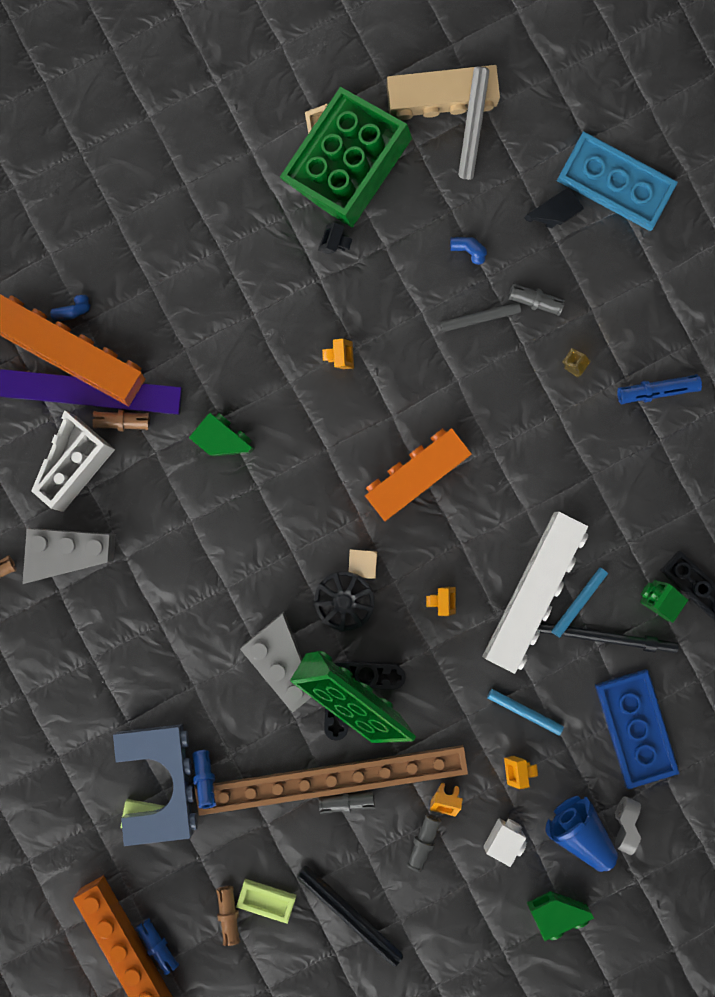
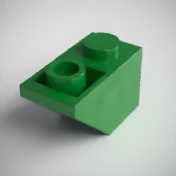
[189,413,254,456]
[640,580,688,623]
[527,891,594,942]

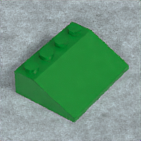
[280,87,412,228]
[290,651,416,743]

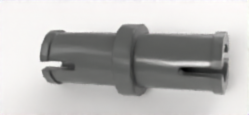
[508,283,565,316]
[319,791,375,814]
[406,814,442,872]

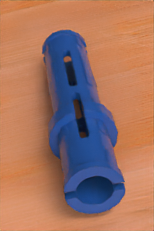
[617,374,702,405]

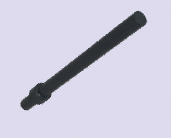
[537,622,679,653]

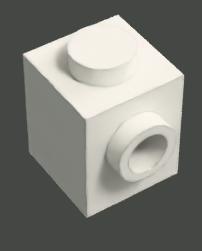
[484,818,527,867]

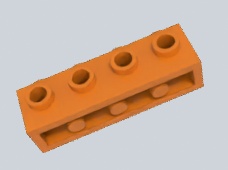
[365,428,472,522]

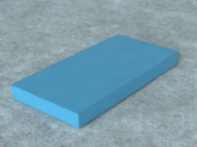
[556,131,678,231]

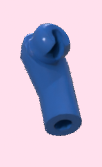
[450,237,487,265]
[50,295,91,322]

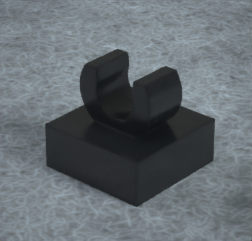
[318,222,353,254]

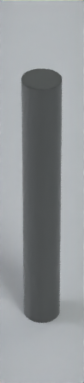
[440,302,521,332]

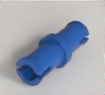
[192,750,217,809]
[135,918,179,975]

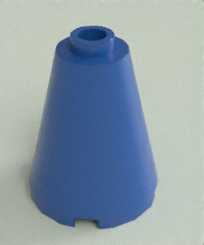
[545,796,618,872]

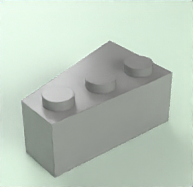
[23,528,116,584]

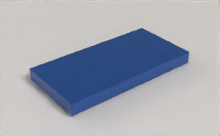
[595,669,680,789]

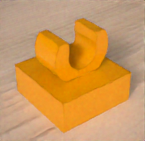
[322,339,354,369]
[426,587,456,616]
[504,756,538,789]
[430,783,463,817]

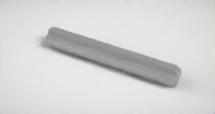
[458,66,490,180]

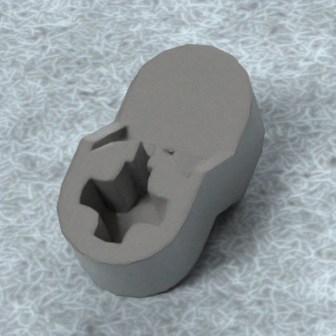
[615,796,641,855]

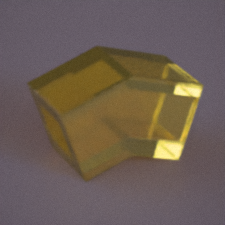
[562,348,590,377]

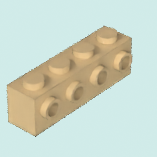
[386,65,500,120]

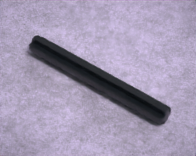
[297,866,403,967]

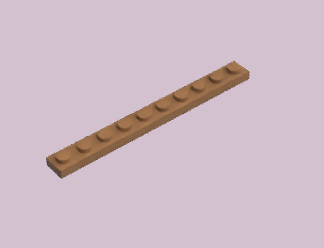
[195,745,468,816]

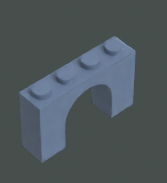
[113,724,197,846]

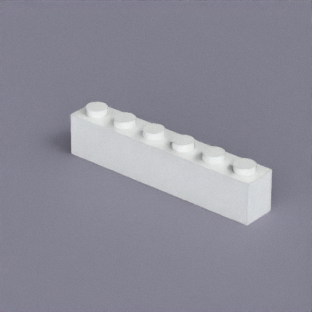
[482,512,588,674]

